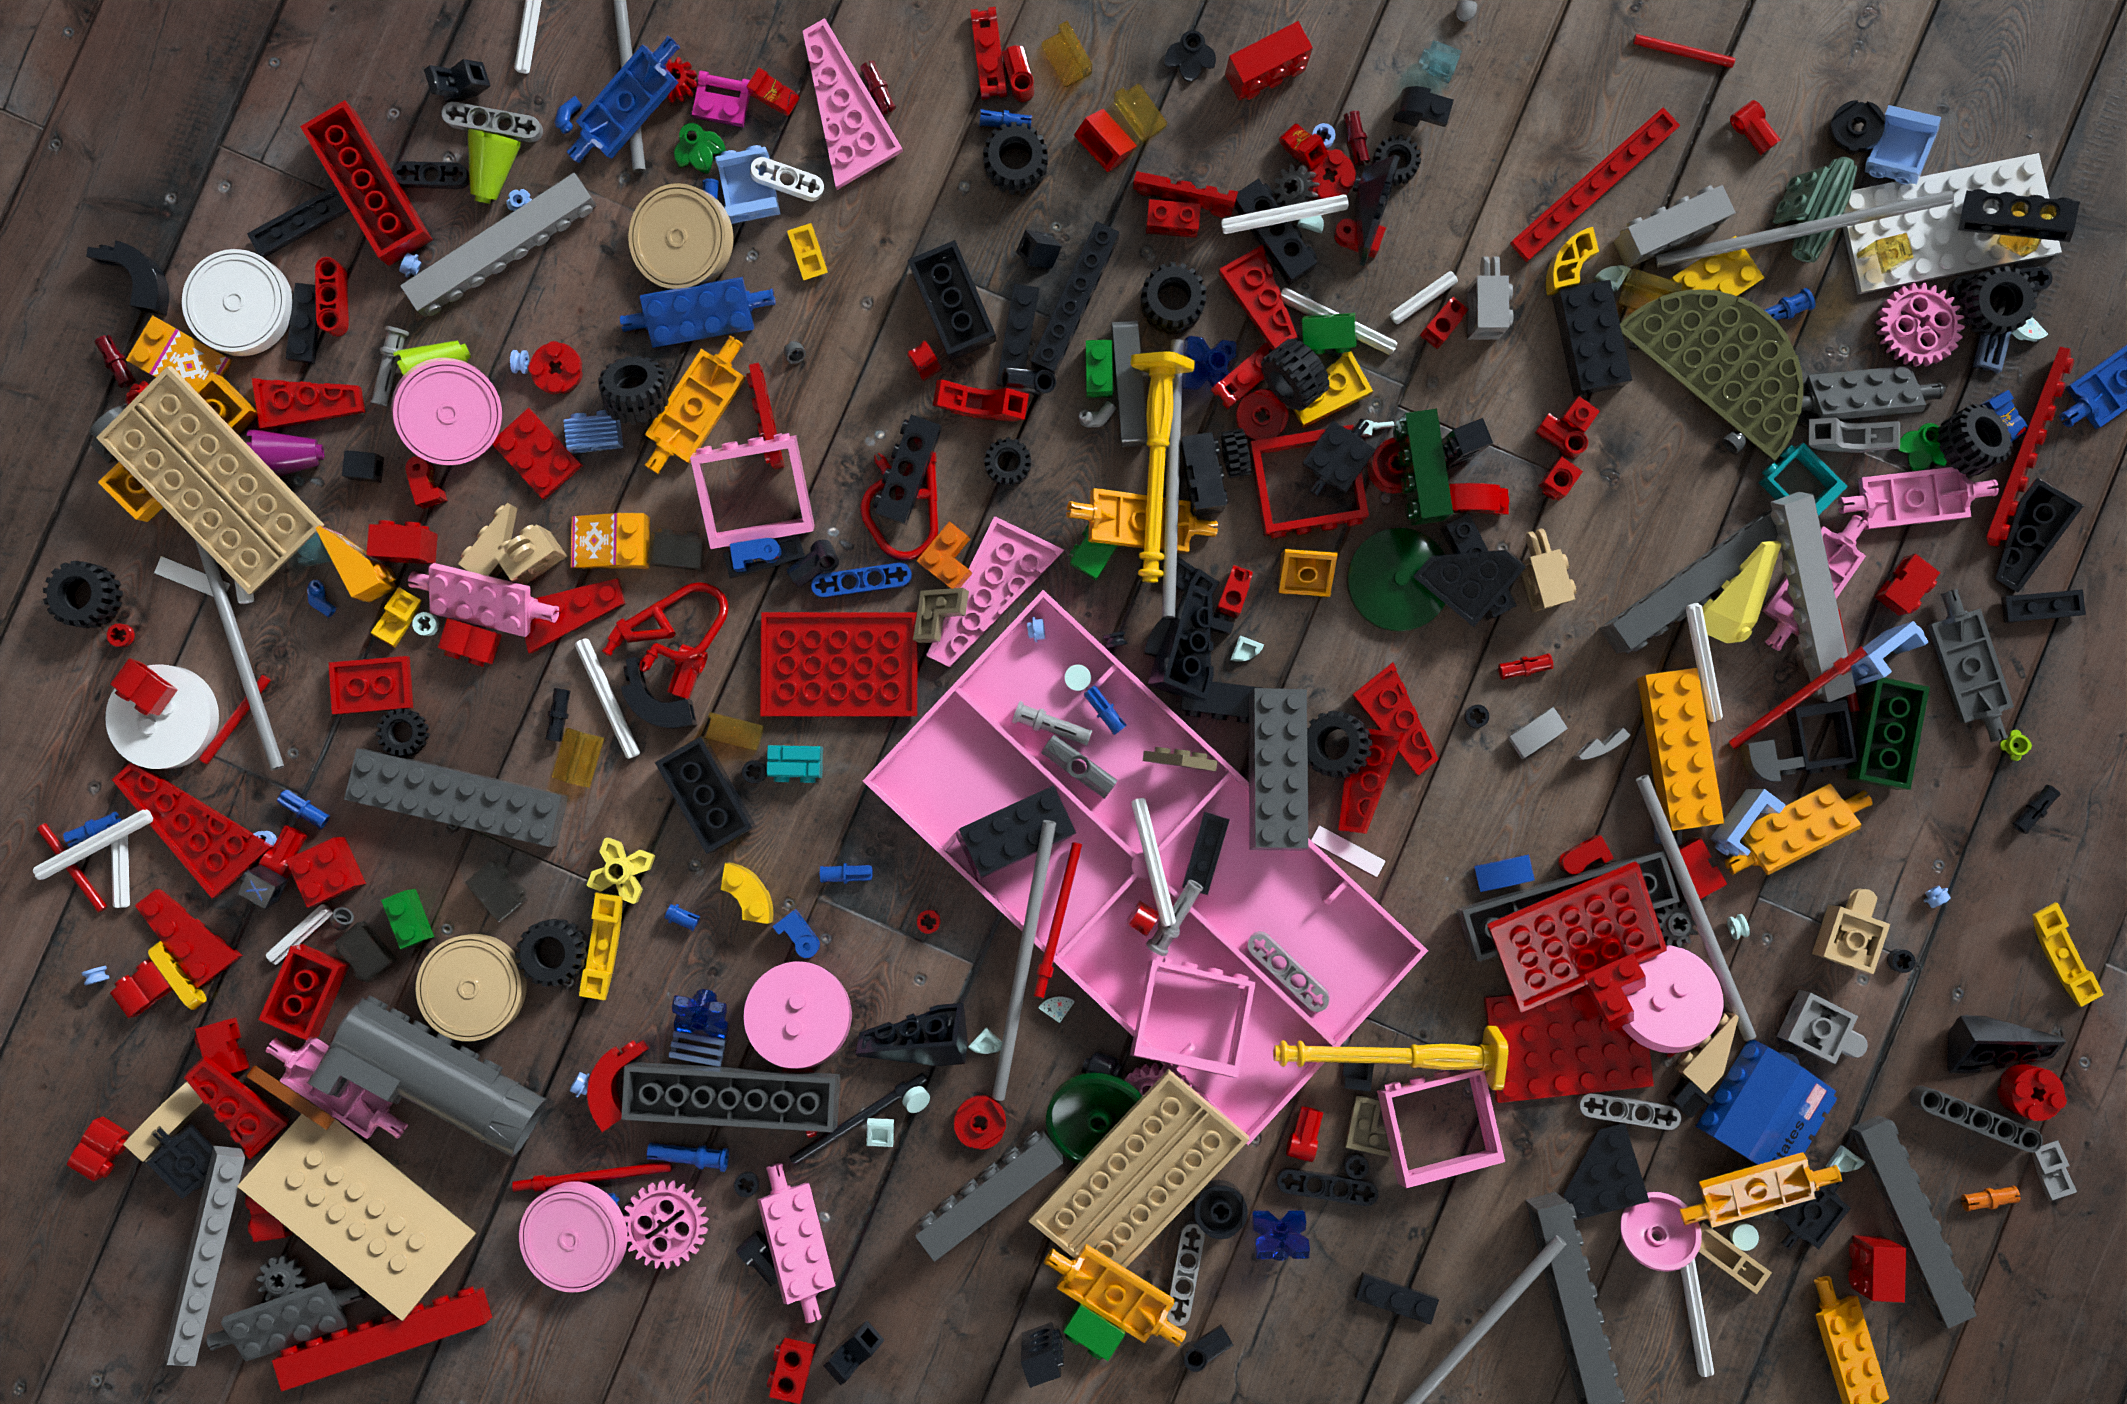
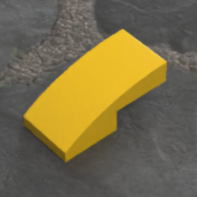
[787,223,828,280]
[371,587,422,648]

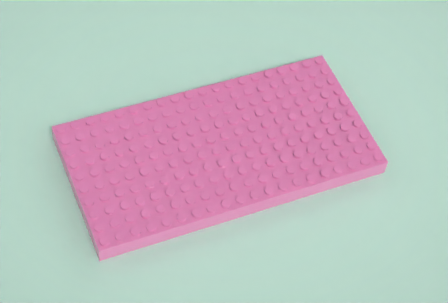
[863,590,1428,1145]

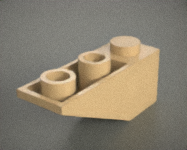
[458,503,517,578]
[1674,1012,1739,1094]

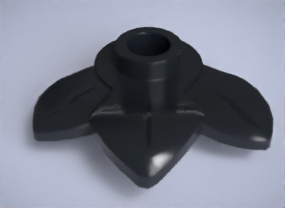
[1165,30,1216,82]

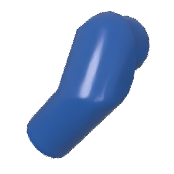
[554,96,583,134]
[307,579,337,618]

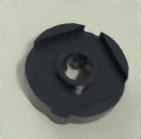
[1829,100,1885,155]

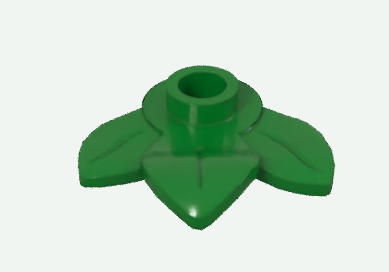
[674,123,726,174]
[1897,423,1947,471]

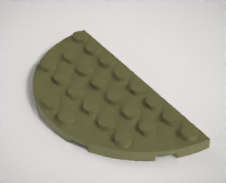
[1620,289,1803,461]

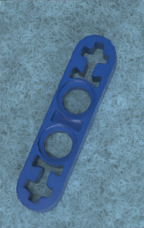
[811,563,912,598]

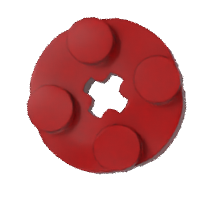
[1308,149,1356,200]
[528,341,583,394]
[1236,389,1288,441]
[954,1095,1006,1149]

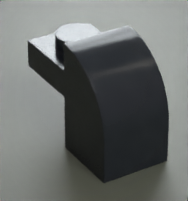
[424,59,491,102]
[1392,86,1454,127]
[823,1321,884,1386]

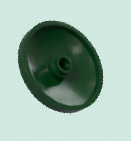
[1347,528,1445,632]
[1046,1073,1142,1164]

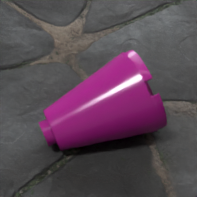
[246,430,325,477]

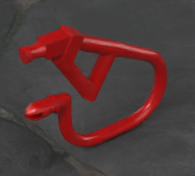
[860,439,938,561]
[602,582,728,672]

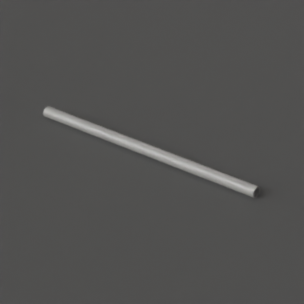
[613,0,646,173]
[1655,190,1954,268]
[1162,339,1184,619]
[195,540,284,771]
[1636,775,1756,1041]
[992,820,1056,1101]
[1403,1235,1567,1404]

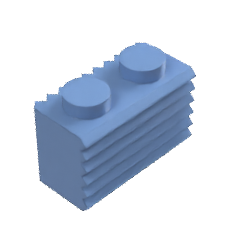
[563,410,623,454]

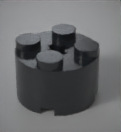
[1192,1180,1248,1239]

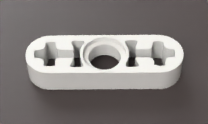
[750,157,824,201]

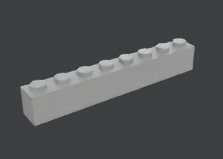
[400,173,597,317]
[1771,492,1856,702]
[164,1146,245,1366]

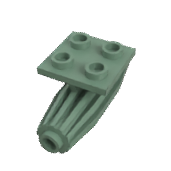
[1773,157,1857,263]

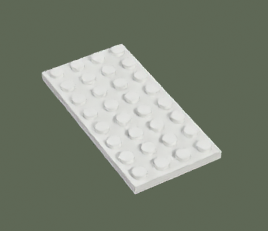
[1843,153,2062,294]

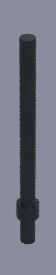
[789,1072,928,1165]

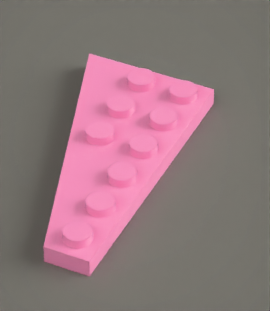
[803,18,903,190]
[926,516,1064,667]

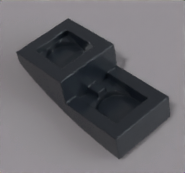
[1161,556,1220,594]

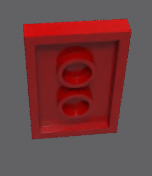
[492,408,583,500]
[328,656,413,715]

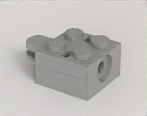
[1467,256,1513,340]
[1776,990,1868,1064]

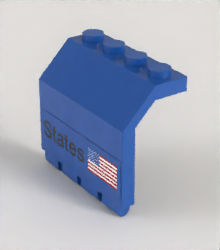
[1695,1039,1838,1165]

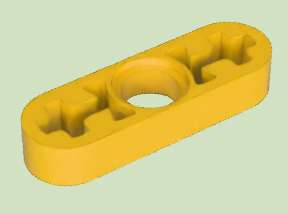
[148,941,206,1010]

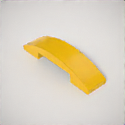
[579,892,623,1000]
[2032,902,2104,1007]

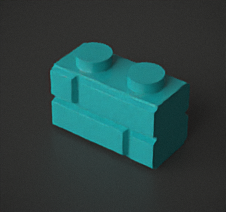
[767,745,823,783]

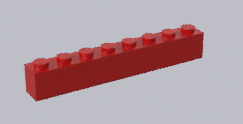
[272,1286,492,1392]

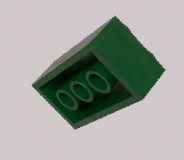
[1393,408,1453,525]
[1847,677,1930,790]

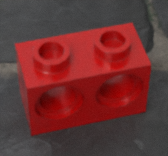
[1146,199,1201,238]
[767,1337,816,1404]

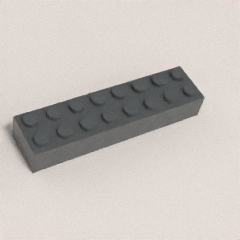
[1599,509,1778,654]
[344,748,569,847]
[1456,850,1680,961]
[621,1062,840,1132]
[1525,1192,1625,1404]

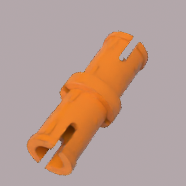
[1961,1185,2021,1212]

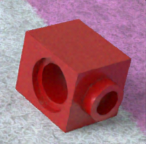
[1558,396,1600,433]
[1538,457,1583,500]

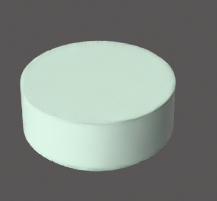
[1065,665,1091,691]
[902,1086,930,1113]
[1730,1222,1759,1251]

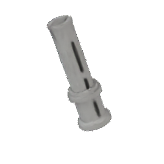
[370,326,409,407]
[1012,701,1093,746]
[1146,880,1203,956]

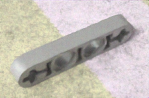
[442,102,543,142]
[1248,931,1329,1012]
[1577,1093,1681,1130]
[1167,1221,1205,1326]

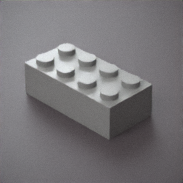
[1614,185,1736,268]

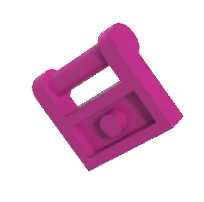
[692,71,750,128]

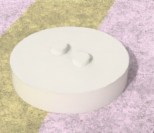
[182,249,293,356]
[105,665,219,769]

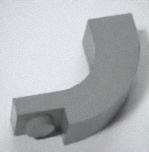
[1809,417,1900,453]

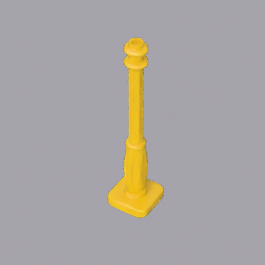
[1130,351,1194,583]
[1273,1026,1508,1090]

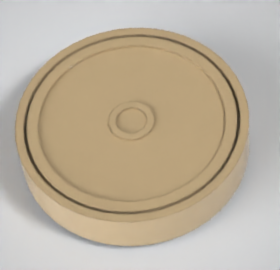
[628,183,733,289]
[416,934,527,1041]

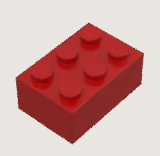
[1225,21,1313,101]
[258,944,350,1040]

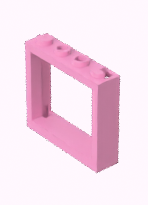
[690,433,815,549]
[1130,957,1256,1078]
[1377,1069,1505,1188]

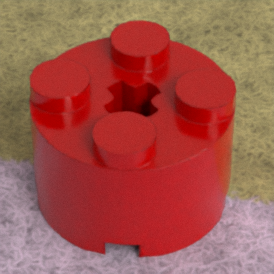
[1368,437,1404,494]
[1997,1064,2067,1121]

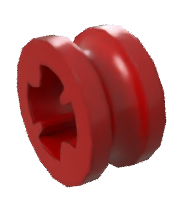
[107,624,135,647]
[917,910,941,934]

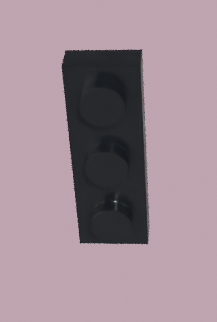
[286,283,319,364]
[723,534,805,579]
[2001,589,2086,623]
[1182,812,1230,895]
[1355,1272,1439,1325]

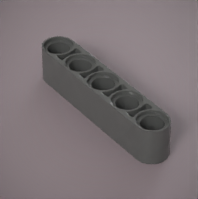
[1112,320,1148,447]
[1909,1085,2043,1153]

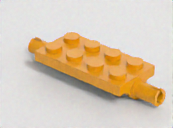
[645,336,746,474]
[1066,488,1218,554]
[1724,783,1872,876]
[1679,1152,1842,1228]
[1044,1244,1186,1347]
[1814,1276,1889,1404]

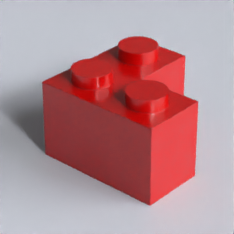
[1584,954,1646,1032]

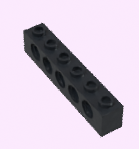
[1031,221,1120,376]

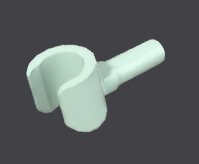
[1359,420,1394,437]

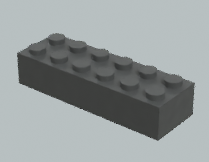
[1249,688,1308,851]
[915,1129,1063,1262]

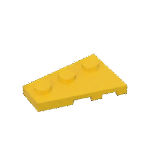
[1293,351,1373,428]

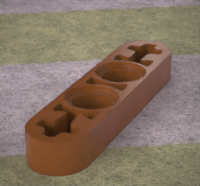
[246,1065,335,1130]

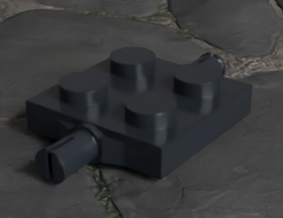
[1302,418,1376,497]
[146,1124,213,1199]
[1774,1178,1851,1250]

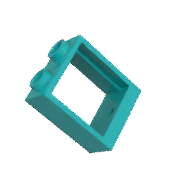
[1758,442,1848,516]

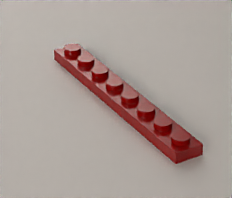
[1510,107,1680,263]
[1987,346,2074,547]

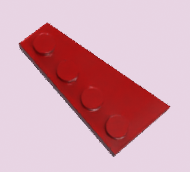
[1133,171,1238,217]
[1219,245,1297,351]
[252,378,365,430]
[525,578,626,654]
[1352,662,1438,776]
[1338,728,1404,834]
[135,889,243,988]
[184,1055,289,1159]

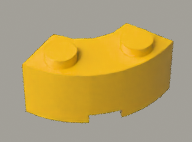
[1546,227,1599,296]
[721,863,773,924]

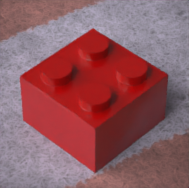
[366,520,438,565]
[286,837,366,907]
[1848,1235,1906,1303]

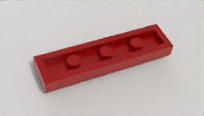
[746,362,785,469]

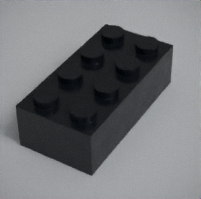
[907,240,997,362]
[1552,280,1632,397]
[655,736,757,854]
[955,785,1076,881]

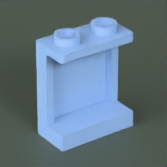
[1865,105,1941,185]
[715,145,781,224]
[1851,621,1928,686]
[1710,789,1785,857]

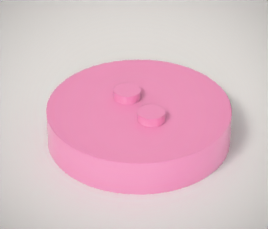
[391,358,502,465]
[1622,945,1723,1053]
[744,962,852,1069]
[519,1182,627,1292]

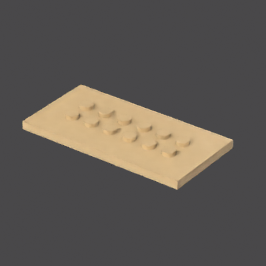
[96,366,324,595]
[1028,1069,1249,1268]
[237,1114,477,1321]

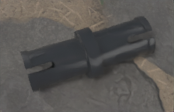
[545,688,571,742]
[2012,785,2061,834]

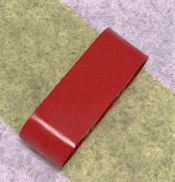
[315,257,349,337]

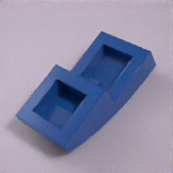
[1474,854,1535,892]

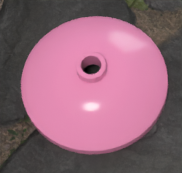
[1620,1192,1701,1272]

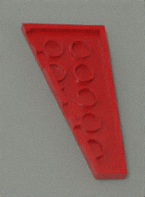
[112,762,273,898]

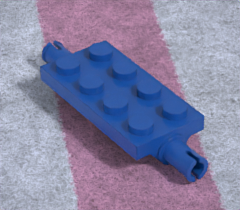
[567,35,680,163]
[620,277,776,348]
[2059,344,2127,429]

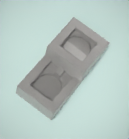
[1507,707,1568,759]
[1572,728,1631,761]
[2032,1140,2077,1201]

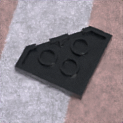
[1413,549,1527,627]
[1563,1123,1650,1221]

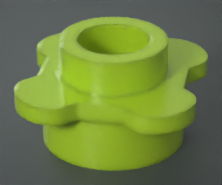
[2000,730,2032,761]

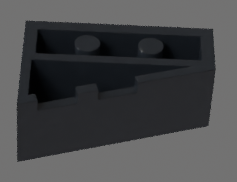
[1180,432,1228,516]

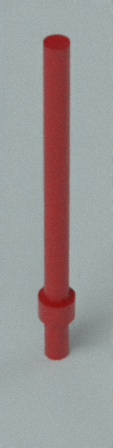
[1728,646,1868,749]
[1034,842,1082,999]
[512,1161,672,1192]

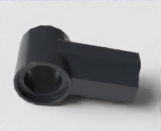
[1001,368,1056,396]
[786,539,839,588]
[736,1231,778,1287]
[1181,1324,1234,1372]

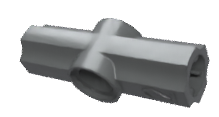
[1041,734,1118,799]

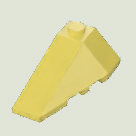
[1702,541,1781,644]

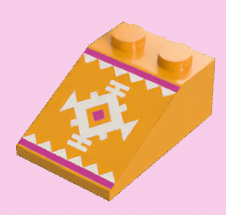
[126,315,232,389]
[571,513,650,569]
[315,525,397,603]

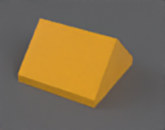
[1278,549,1337,597]

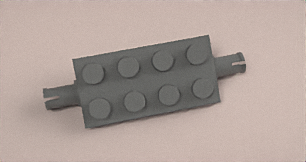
[1801,365,1944,419]
[1927,589,2014,742]
[206,1282,366,1362]

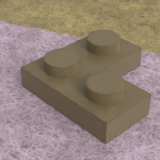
[913,588,969,643]
[1142,747,1218,771]
[1344,1094,1402,1158]

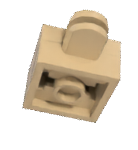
[493,524,567,585]
[1521,528,1576,613]
[1812,889,1890,974]

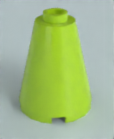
[468,128,521,204]
[393,340,472,376]

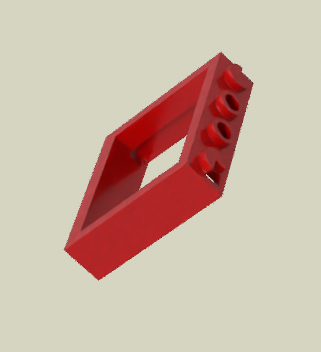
[1248,425,1369,539]

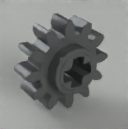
[1273,164,1320,206]
[1655,903,1698,948]
[256,1254,308,1300]

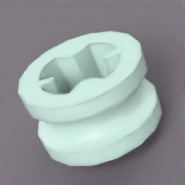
[412,612,440,636]
[1727,914,1750,940]

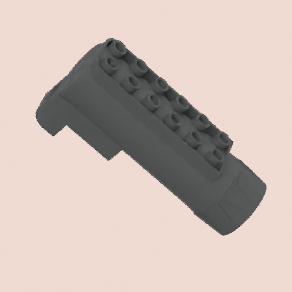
[307,995,547,1157]

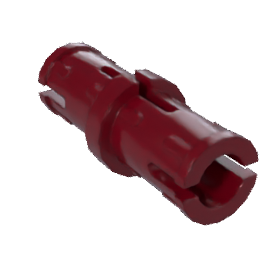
[860,60,896,115]
[1343,111,1371,166]
[94,335,136,388]

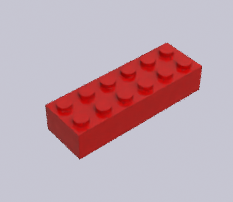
[300,100,433,266]

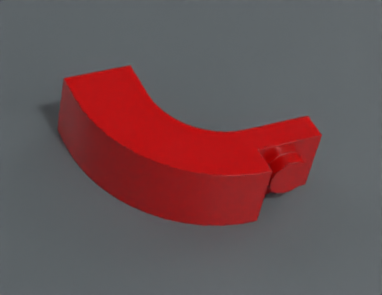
[932,379,1029,421]
[1449,483,1509,516]
[587,1040,649,1132]

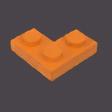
[917,521,972,589]

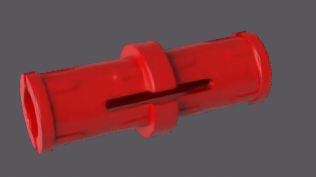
[1498,653,1554,680]

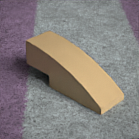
[123,1082,204,1162]
[1698,1223,1772,1294]

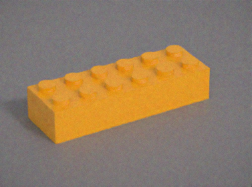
[98,373,258,522]
[1637,668,1724,831]

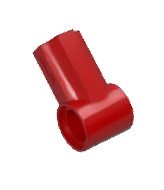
[1002,45,1035,102]
[1730,100,1781,155]
[1535,413,1588,459]
[667,644,708,699]
[258,826,307,878]
[1286,1106,1323,1163]

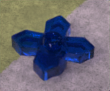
[1182,336,1236,393]
[672,989,728,1039]
[1252,1210,1310,1261]

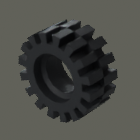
[1372,134,1421,186]
[1221,428,1251,478]
[984,437,1031,487]
[376,709,429,756]

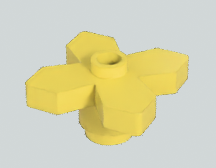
[587,838,655,904]

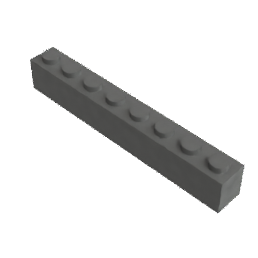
[1850,1115,1977,1329]

